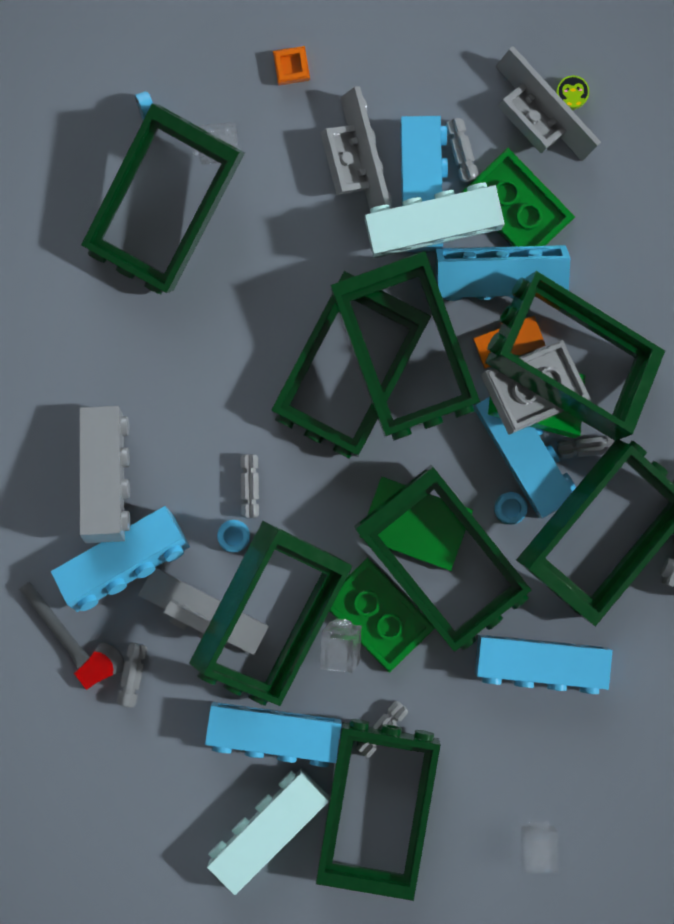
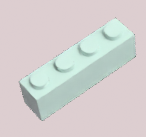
[365,183,505,259]
[207,768,329,895]

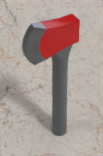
[19,582,124,690]

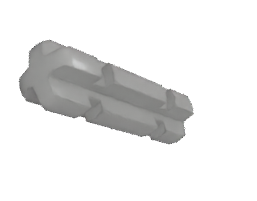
[445,118,479,182]
[557,436,621,459]
[240,454,259,518]
[117,643,147,707]
[356,701,408,758]

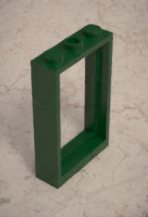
[81,103,245,295]
[330,251,480,441]
[271,271,431,459]
[485,271,665,441]
[516,439,674,627]
[354,465,532,652]
[189,521,352,706]
[316,719,441,901]

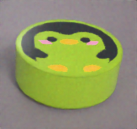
[556,75,589,110]

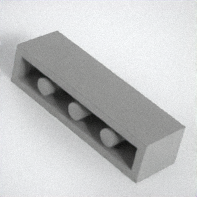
[80,406,130,543]

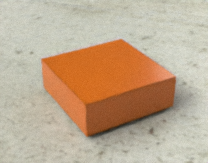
[273,46,310,86]

